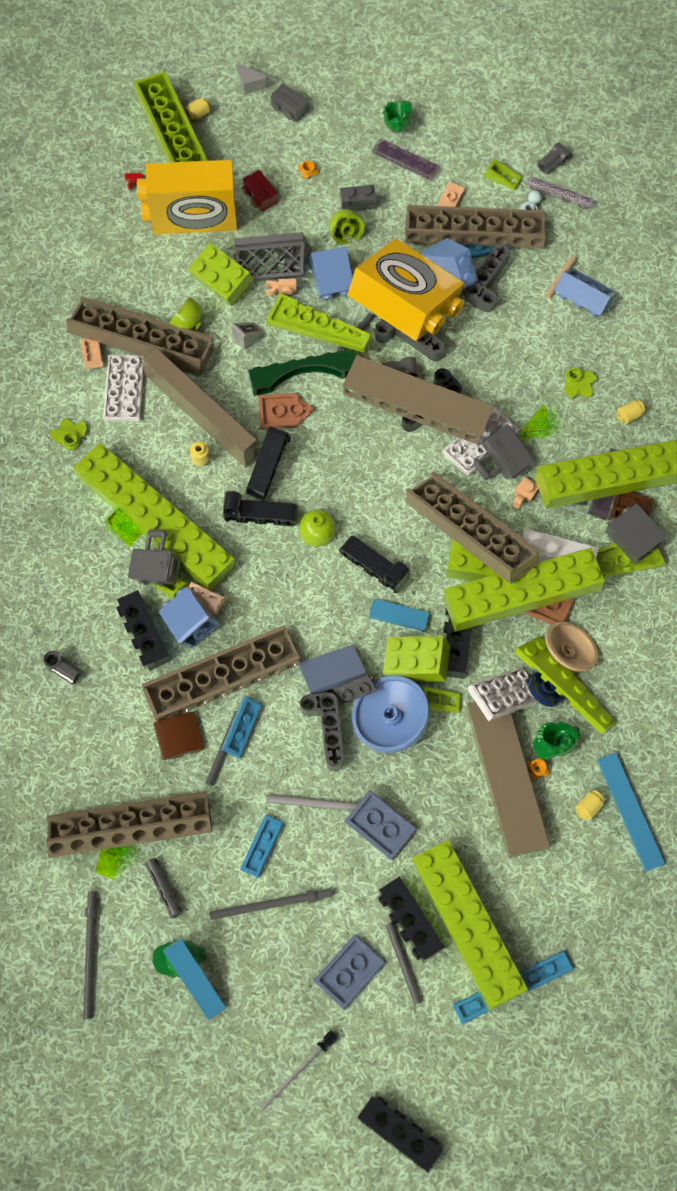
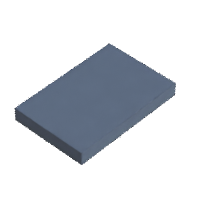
[298,645,366,694]
[344,790,417,860]
[313,934,386,1010]

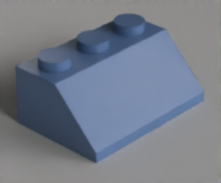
[554,268,618,317]

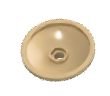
[545,622,598,672]

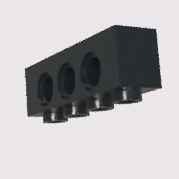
[116,590,170,671]
[443,608,471,679]
[377,876,445,963]
[357,1095,443,1173]

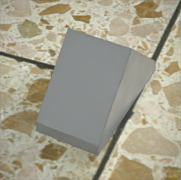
[236,64,268,94]
[232,322,265,350]

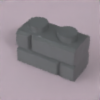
[271,83,310,122]
[339,184,376,212]

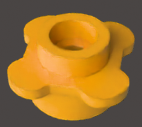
[298,160,318,179]
[526,758,549,780]

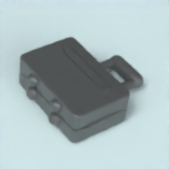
[474,425,534,480]
[128,529,180,587]

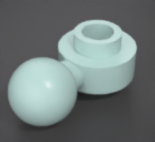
[520,190,542,210]

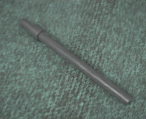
[209,888,332,920]
[83,891,98,1019]

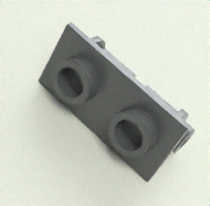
[333,674,377,704]

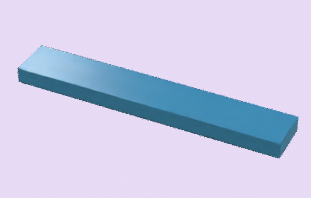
[597,753,665,872]
[453,950,574,1024]

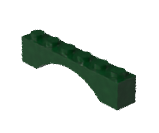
[248,349,356,397]

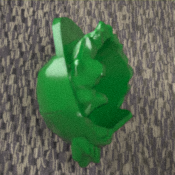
[382,100,412,132]
[533,721,582,760]
[153,939,207,978]

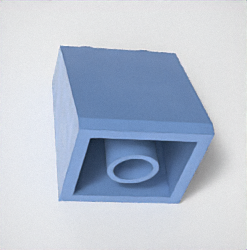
[420,238,478,289]
[308,246,353,300]
[159,586,221,649]

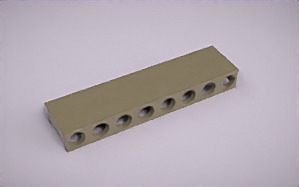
[405,205,546,249]
[67,296,214,375]
[142,348,258,468]
[343,355,494,445]
[406,471,539,584]
[142,625,301,721]
[466,701,550,859]
[46,791,213,858]

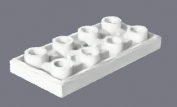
[103,355,144,422]
[442,407,520,477]
[522,528,599,562]
[467,667,538,721]

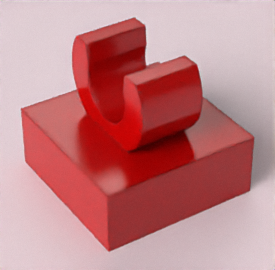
[124,173,144,190]

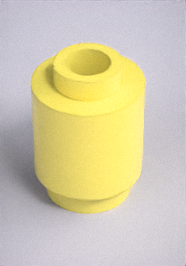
[184,97,211,121]
[617,400,645,424]
[190,442,209,466]
[575,790,605,820]

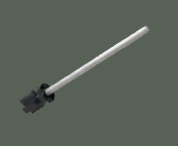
[260,1030,339,1110]

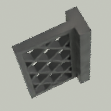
[234,232,307,281]

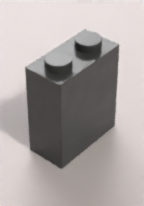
[606,504,667,565]

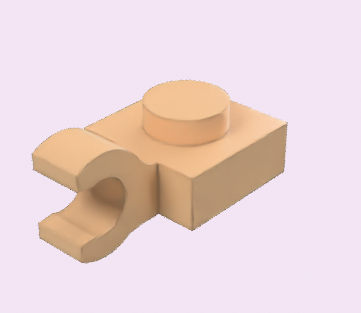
[266,279,297,296]
[512,477,539,509]

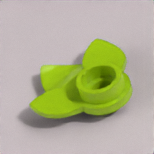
[564,367,597,399]
[50,417,87,450]

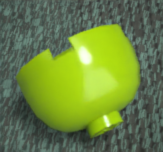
[329,209,365,245]
[170,297,203,330]
[299,509,336,547]

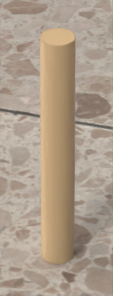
[544,257,576,299]

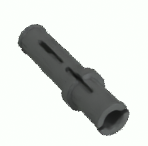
[144,858,183,919]

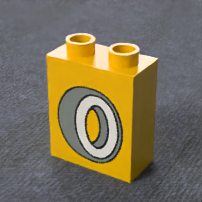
[137,160,237,235]
[348,238,464,341]

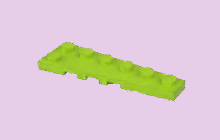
[266,293,372,353]
[596,543,665,578]
[514,636,617,734]

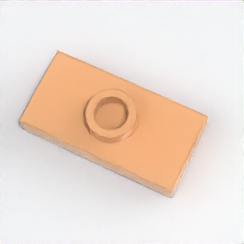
[437,182,465,207]
[81,339,103,369]
[189,582,226,615]

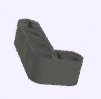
[464,244,509,312]
[375,318,445,361]
[300,692,344,772]

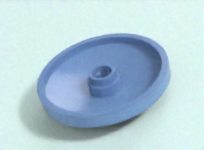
[352,676,430,753]

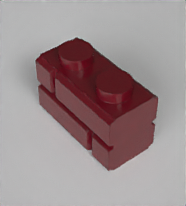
[242,170,279,212]

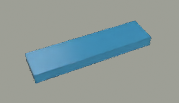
[163,938,226,1020]

